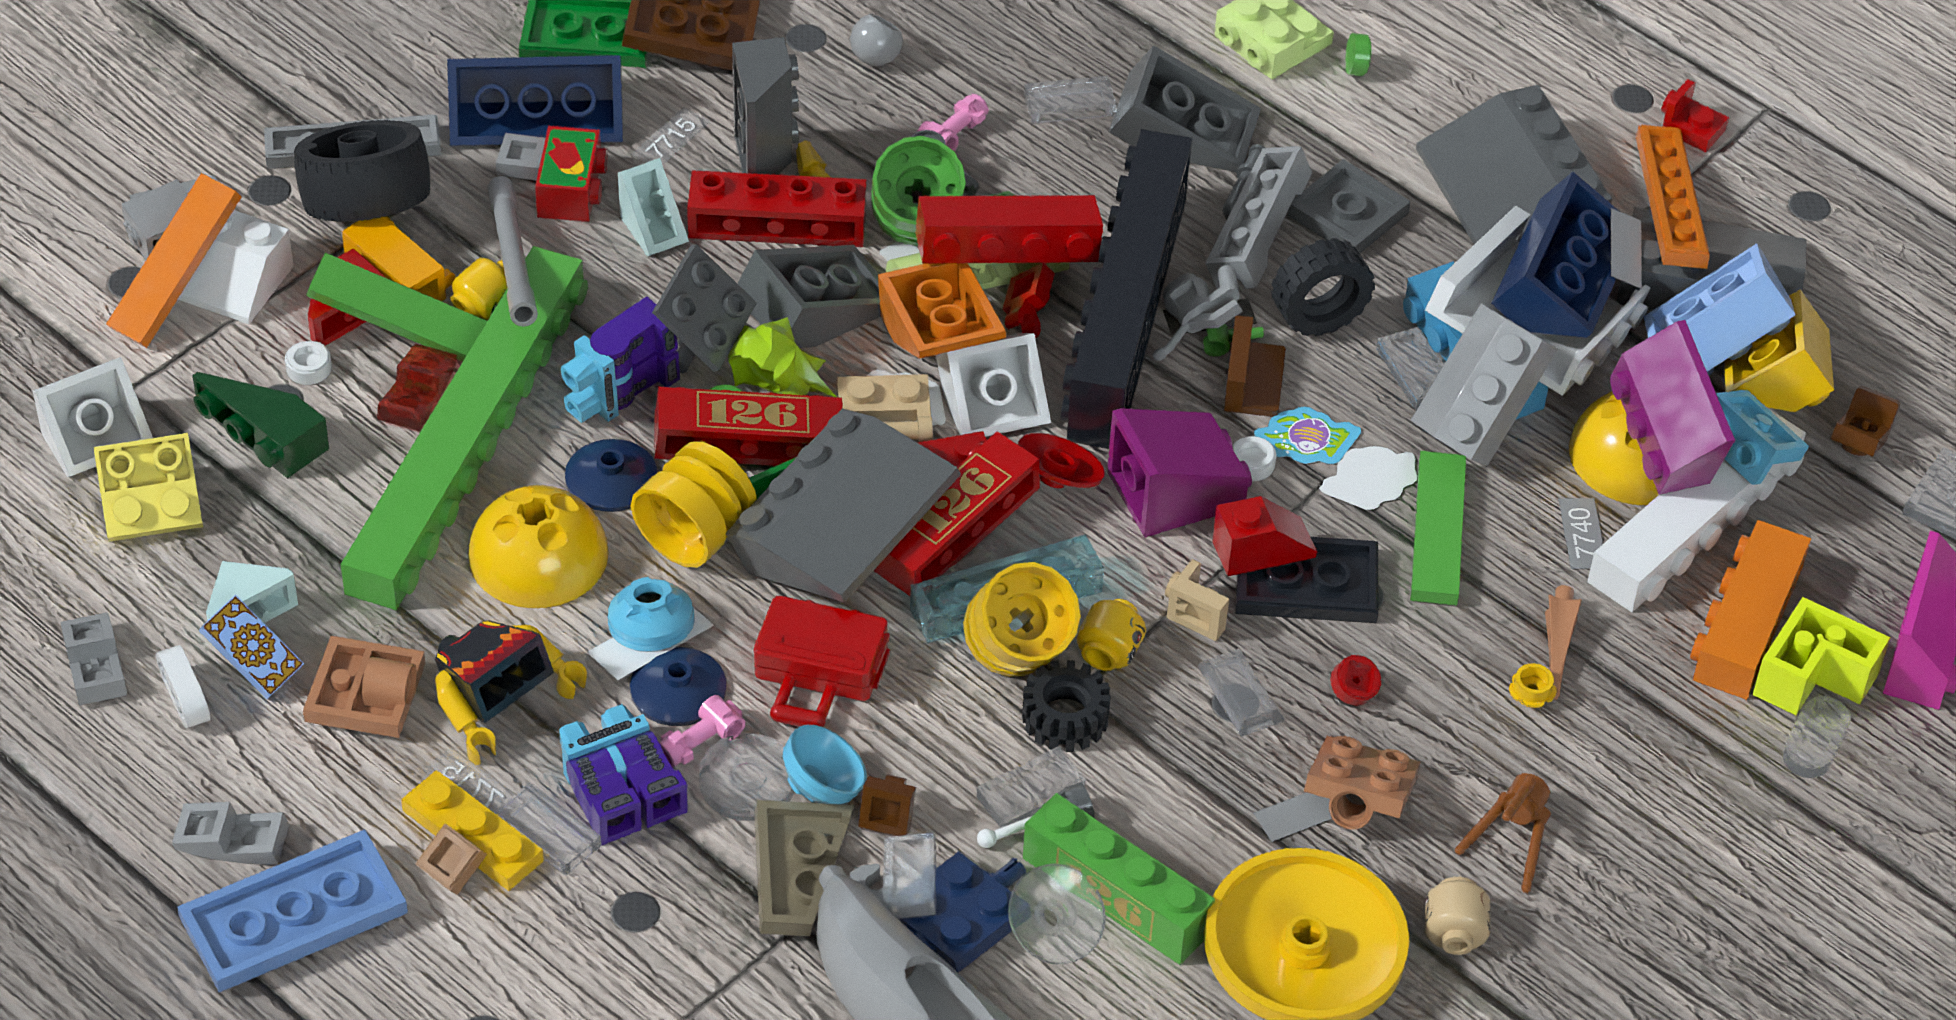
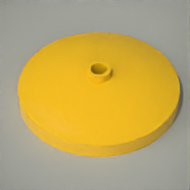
[1204,848,1409,1020]

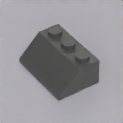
[732,37,799,175]

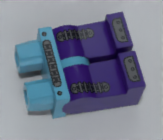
[561,296,680,423]
[559,704,688,846]

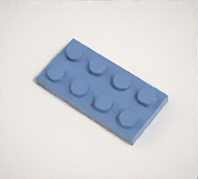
[177,829,408,993]

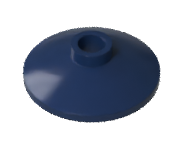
[565,439,657,512]
[630,647,727,726]

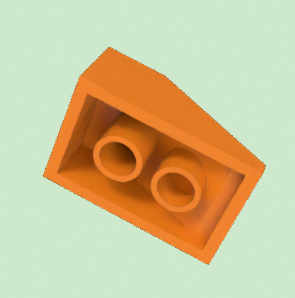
[878,263,1006,359]

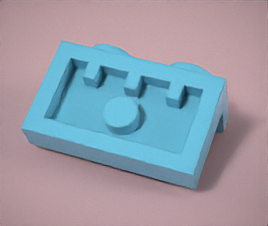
[1716,390,1809,485]

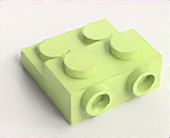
[1215,0,1334,80]

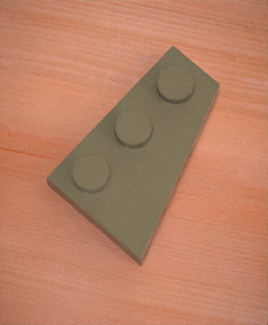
[754,800,855,936]

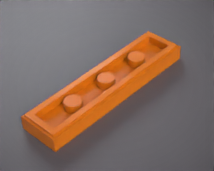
[106,173,242,348]

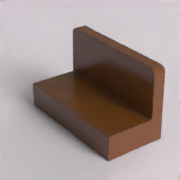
[1224,315,1286,417]

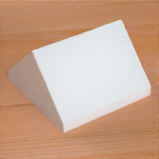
[33,357,153,477]

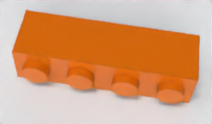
[1690,520,1811,700]

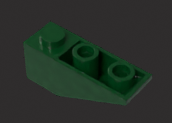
[192,372,330,479]

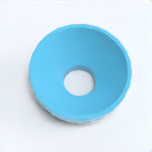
[608,577,695,651]
[783,725,867,804]

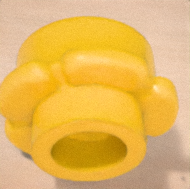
[1509,663,1557,708]

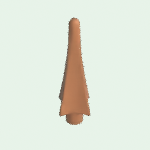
[1545,585,1582,700]

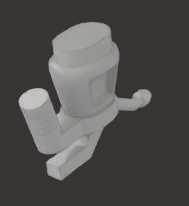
[1153,265,1243,361]

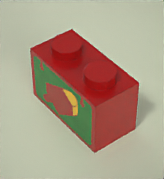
[535,126,608,222]

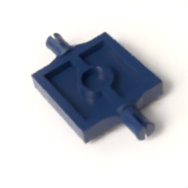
[886,851,1029,973]

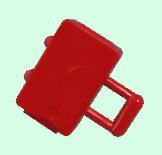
[753,596,890,727]

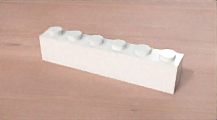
[1588,408,1806,612]

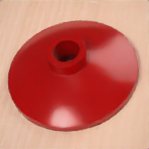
[1018,433,1105,489]

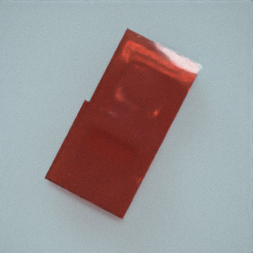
[377,343,457,431]

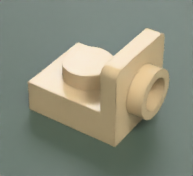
[1165,559,1229,641]

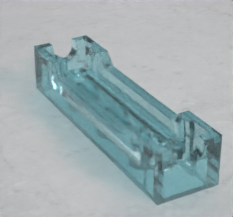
[910,534,1104,644]

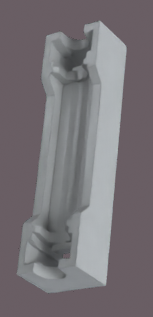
[1206,146,1312,289]

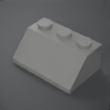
[1411,303,1558,467]

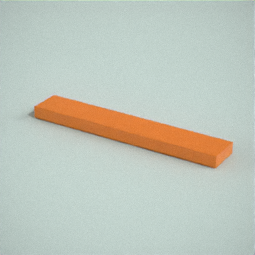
[1636,125,1710,269]

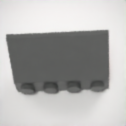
[1416,84,1612,244]
[1616,207,1807,311]
[725,409,961,602]

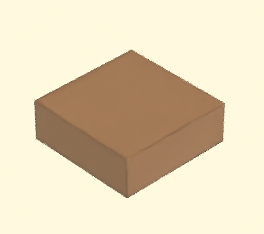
[415,824,487,895]

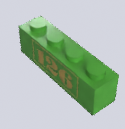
[1023,793,1215,965]

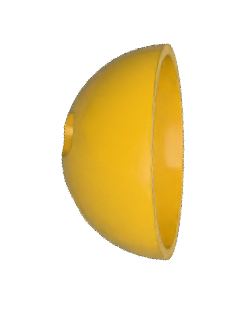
[1569,391,1659,505]
[468,485,609,608]

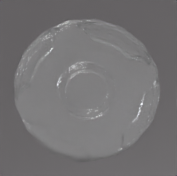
[699,733,795,821]

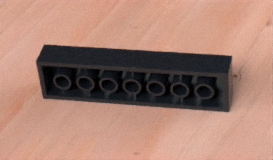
[1060,129,1193,449]

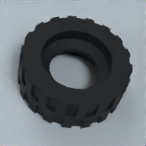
[1271,238,1375,336]

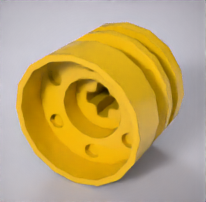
[630,442,757,568]
[963,562,1081,677]

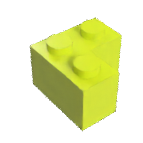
[1753,597,1891,715]

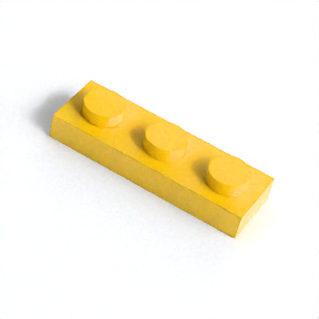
[401,770,544,891]

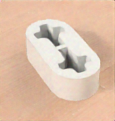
[156,645,210,729]

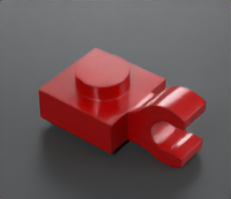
[1002,263,1055,338]

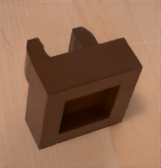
[858,774,916,838]

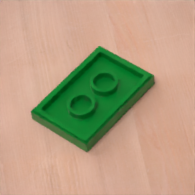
[519,0,648,68]

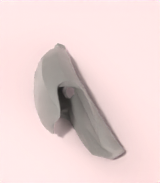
[817,865,1012,1020]

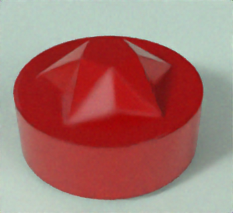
[1331,655,1381,706]

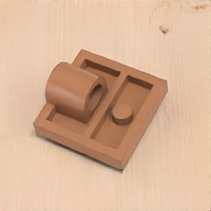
[303,636,426,738]
[1304,736,1421,830]

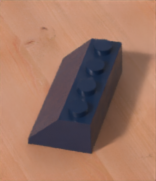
[447,55,623,146]
[1491,172,1619,338]

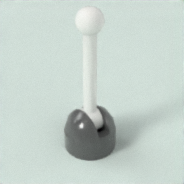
[977,782,1095,848]

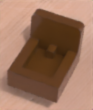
[1831,386,1900,457]

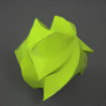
[728,317,837,397]

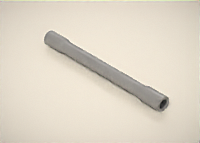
[487,176,538,326]

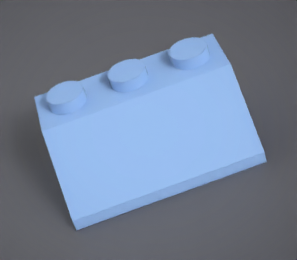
[1644,243,1796,376]

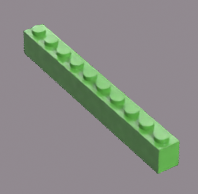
[341,246,588,610]

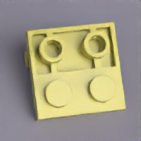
[93,433,203,542]

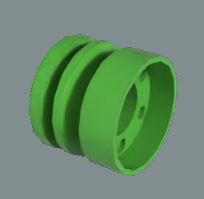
[871,136,966,246]

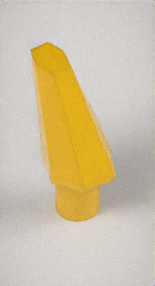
[796,140,831,177]

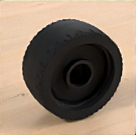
[294,120,430,222]

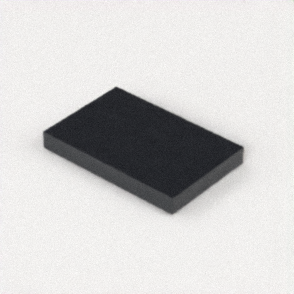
[1235,537,1379,624]

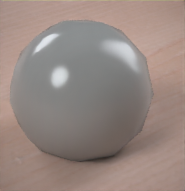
[850,13,903,67]

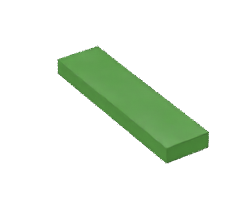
[306,253,487,362]
[1410,451,1466,605]

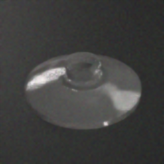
[1008,864,1105,965]

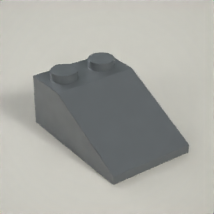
[1109,45,1261,172]
[737,245,881,348]

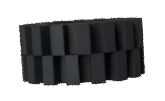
[1022,660,1111,752]

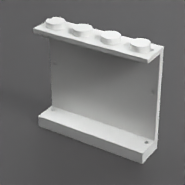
[1425,206,1650,396]

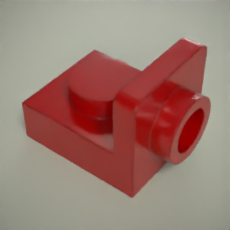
[1661,79,1729,153]

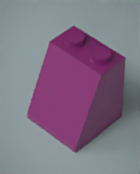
[1107,408,1252,538]

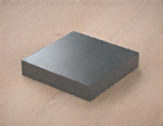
[1287,159,1411,253]

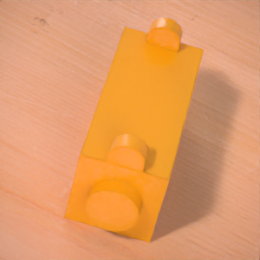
[342,216,456,302]

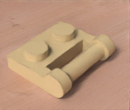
[837,374,933,442]

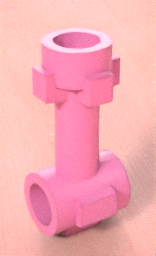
[917,94,989,152]
[659,695,746,768]

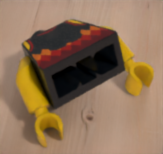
[435,620,587,765]

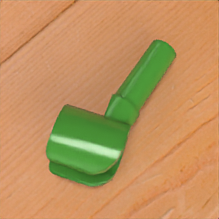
[1203,324,1264,357]

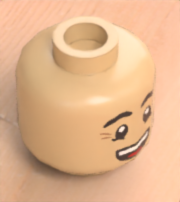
[1425,877,1491,955]

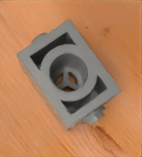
[122,179,188,260]

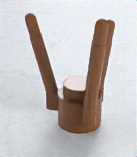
[1455,773,1551,894]

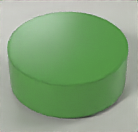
[1345,33,1371,76]

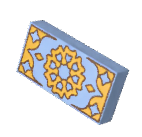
[199,595,304,699]

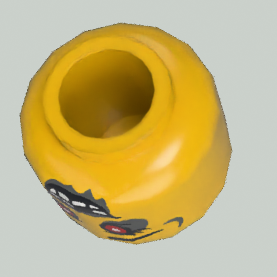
[1076,599,1147,671]

